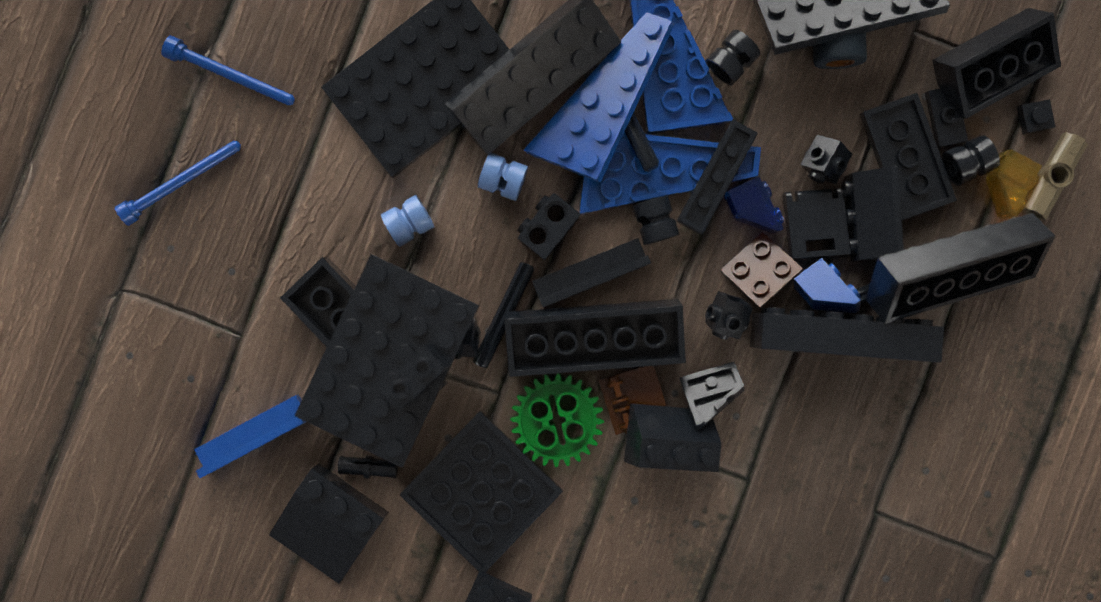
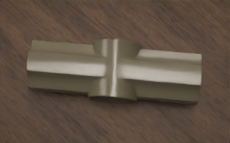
[1020,132,1088,221]

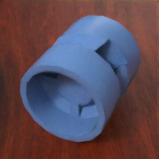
[478,153,528,201]
[381,195,435,247]

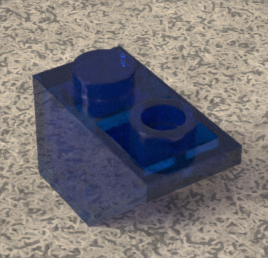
[724,176,784,234]

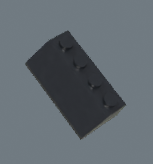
[932,8,1061,119]

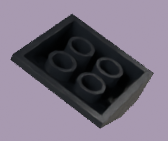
[269,463,389,584]

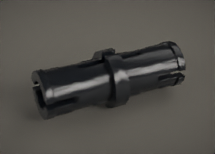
[338,455,398,479]

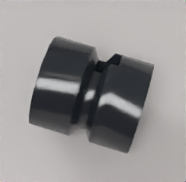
[705,30,761,86]
[942,135,1000,186]
[632,196,680,245]

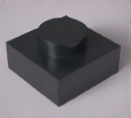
[1017,99,1056,135]

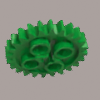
[510,373,604,468]

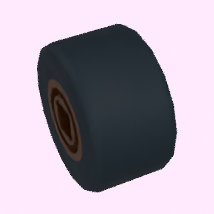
[813,33,867,69]

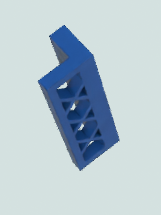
[194,394,306,478]

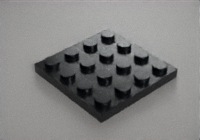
[400,410,563,573]

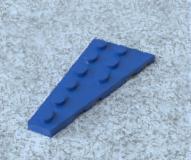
[630,0,733,134]
[523,12,674,183]
[580,132,761,214]

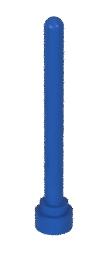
[161,35,295,105]
[115,141,241,226]

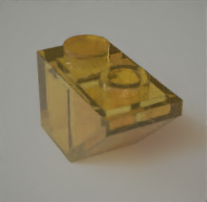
[985,149,1042,219]

